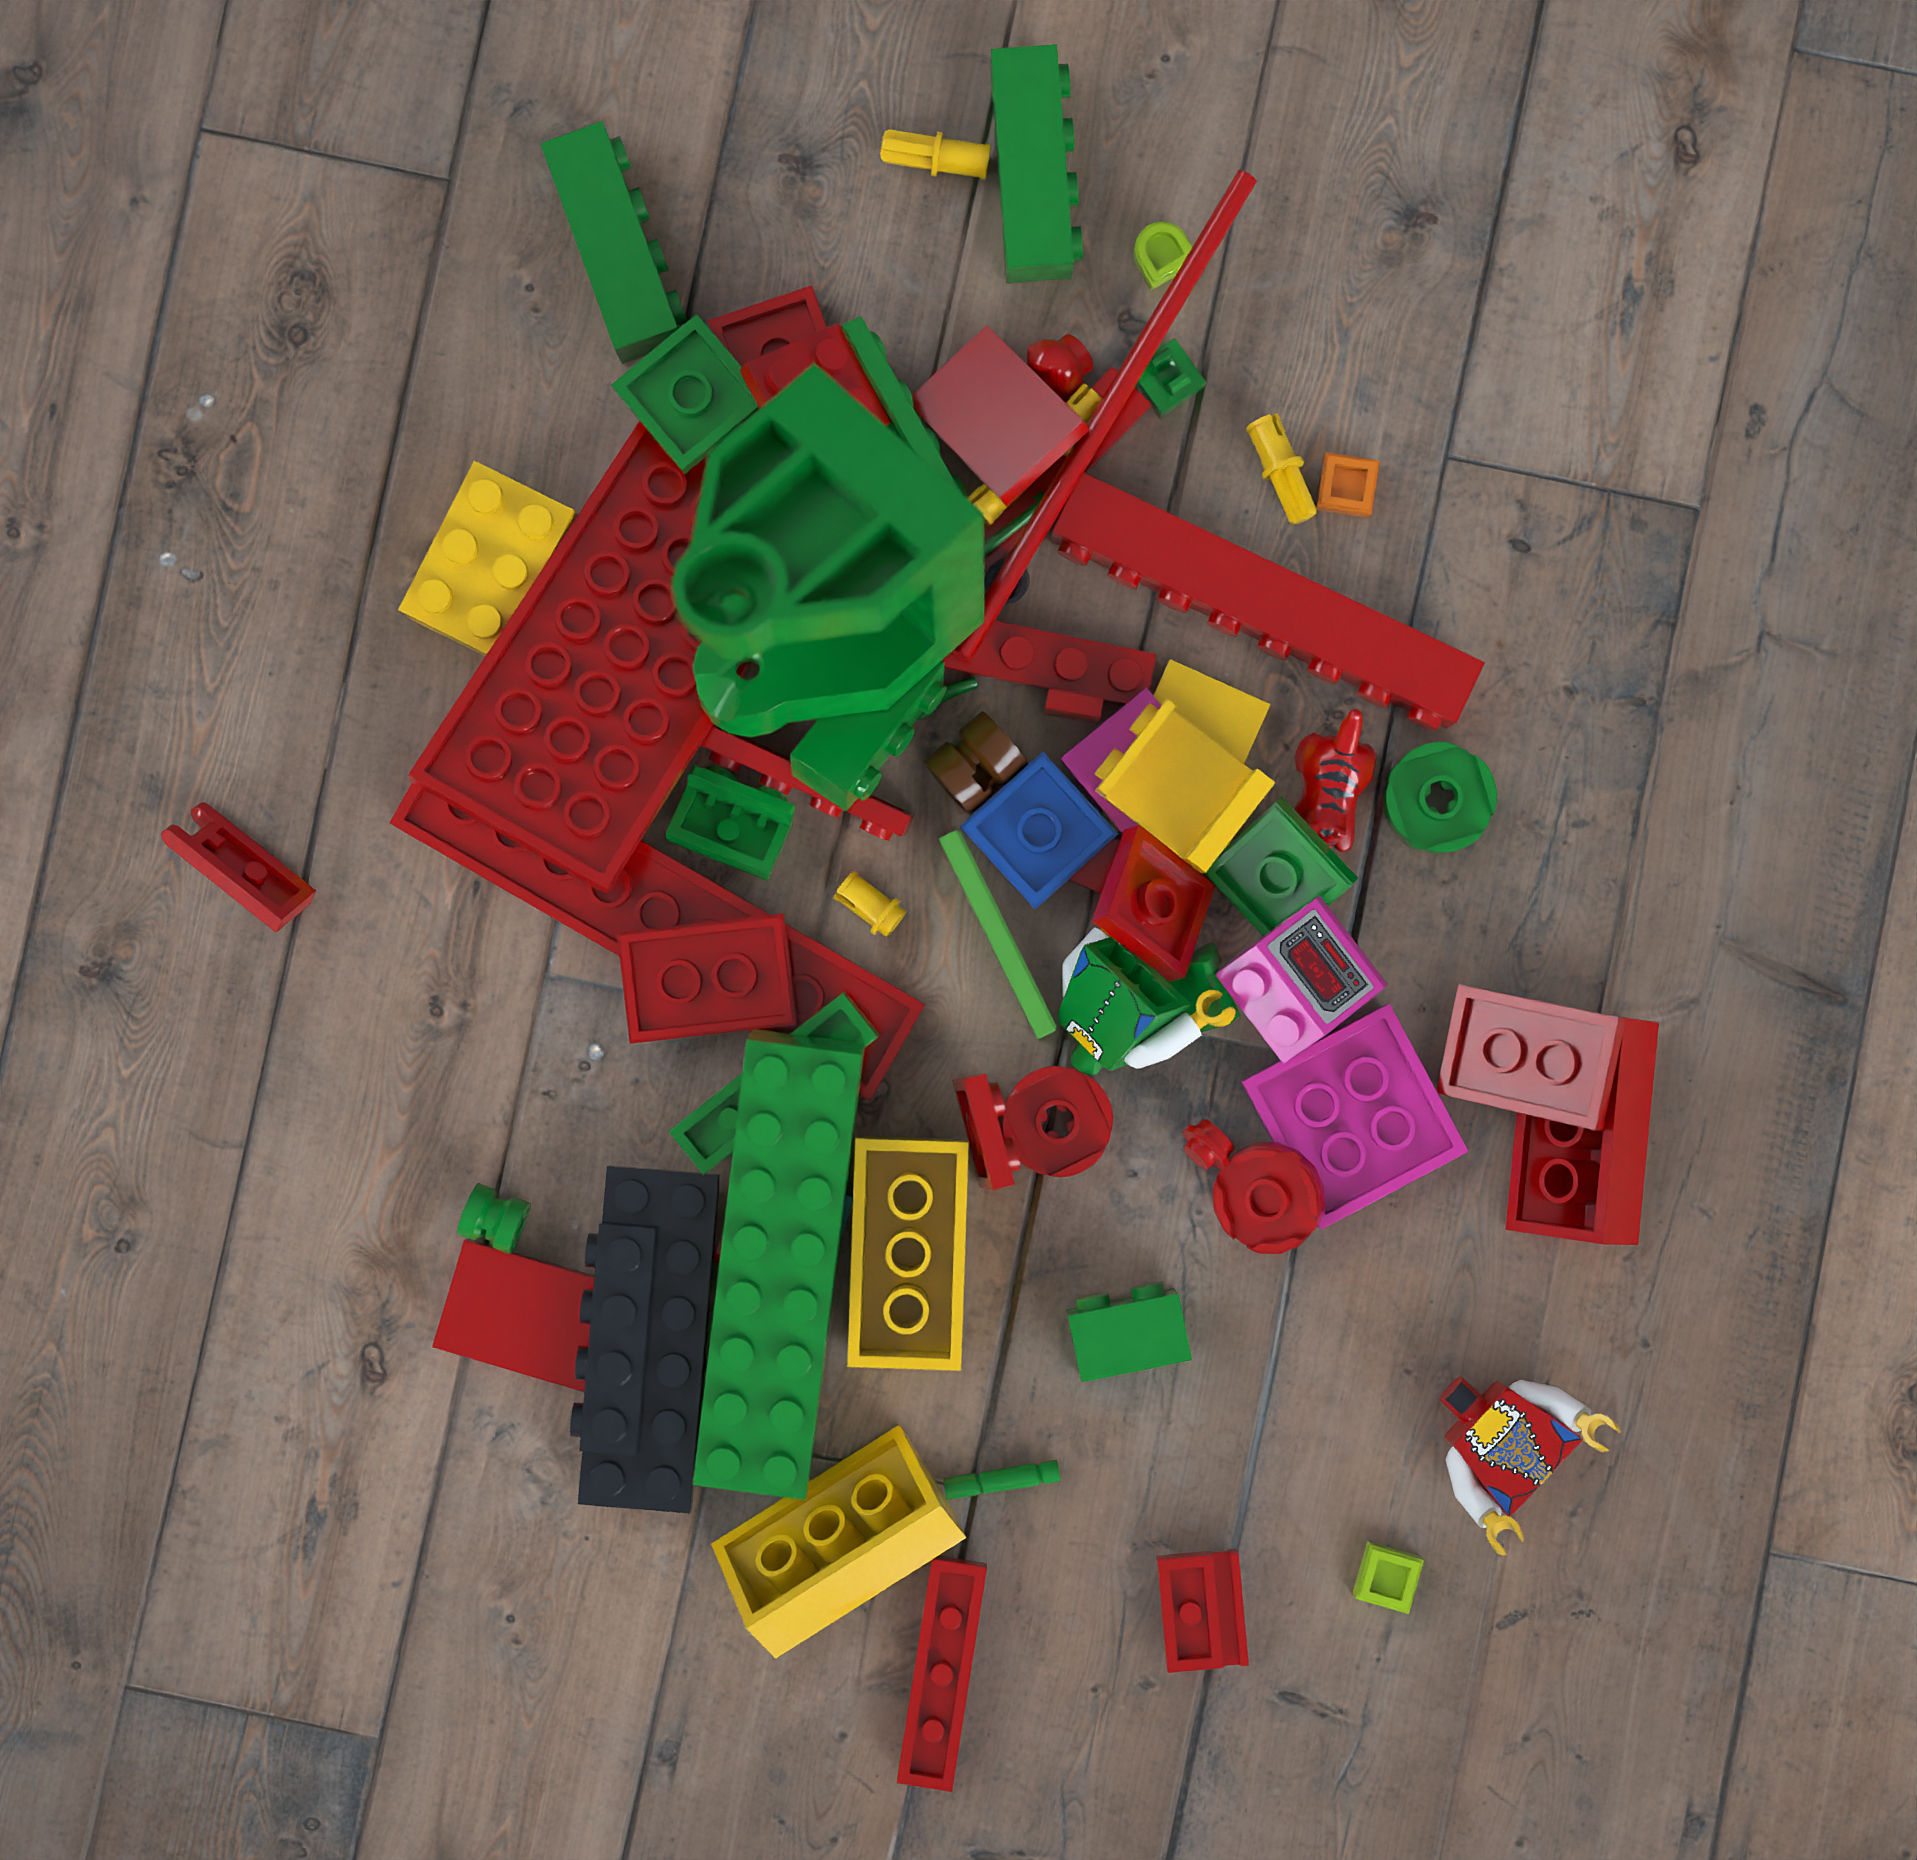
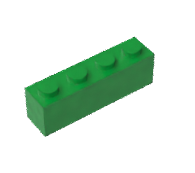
[990,44,1083,284]
[540,121,687,364]

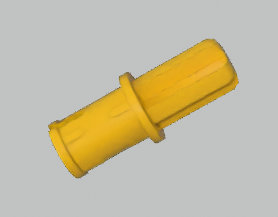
[880,129,991,180]
[1246,413,1317,525]

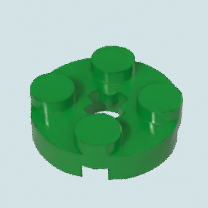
[1383,742,1497,854]

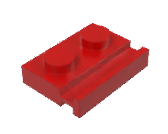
[1156,1548,1249,1673]

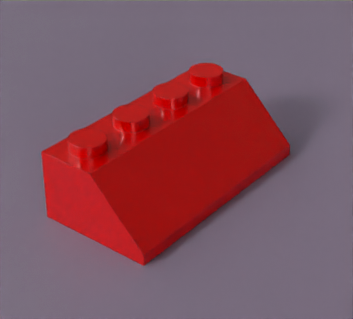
[1505,1017,1659,1245]

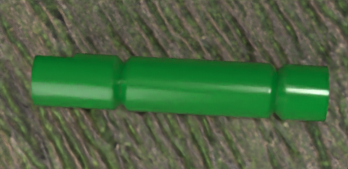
[943,1460,1061,1500]

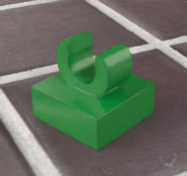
[1136,338,1206,418]

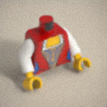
[1439,1377,1621,1555]

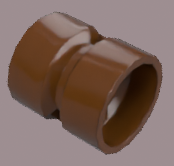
[923,711,1028,816]

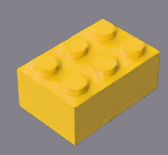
[398,461,577,656]

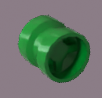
[457,1183,531,1254]

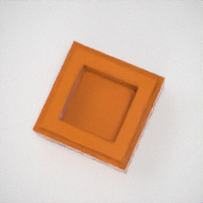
[1315,452,1380,518]

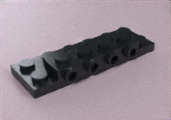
[570,1165,720,1513]

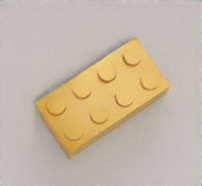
[847,1136,969,1371]

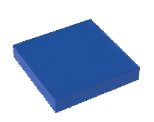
[960,752,1118,910]

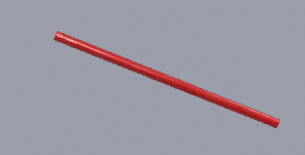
[953,170,1257,661]

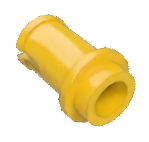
[833,870,907,938]

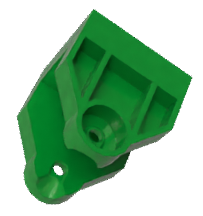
[672,363,984,737]

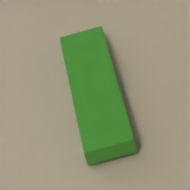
[939,830,1057,1039]

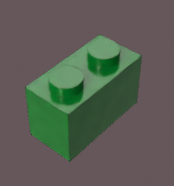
[1066,1281,1192,1382]

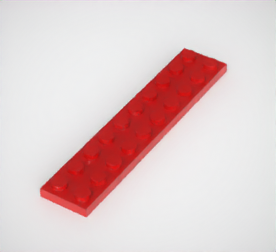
[389,783,926,1101]

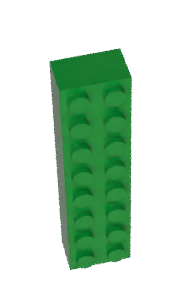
[693,1029,865,1500]

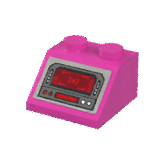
[1215,895,1388,1064]

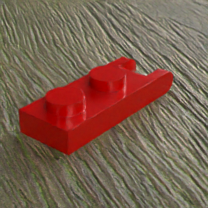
[161,802,316,932]

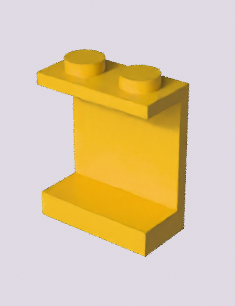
[1094,699,1276,873]

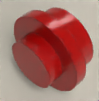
[1182,1119,1234,1170]

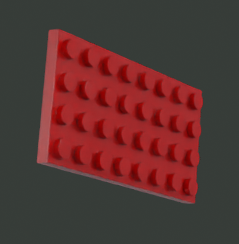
[408,421,752,894]

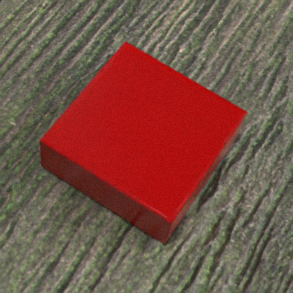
[1044,686,1104,724]

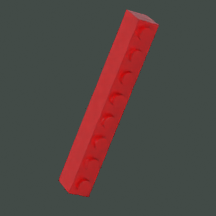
[1051,473,1485,731]

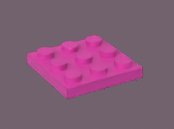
[1240,1003,1469,1230]

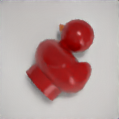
[1026,334,1093,402]

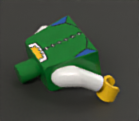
[1058,927,1235,1075]

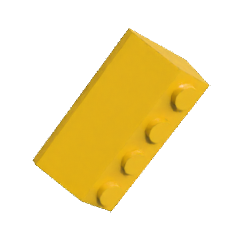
[711,1425,966,1659]

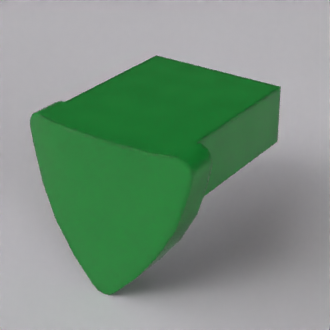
[1160,942,1241,1032]

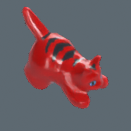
[1294,709,1377,853]

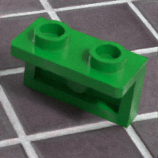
[666,765,796,881]

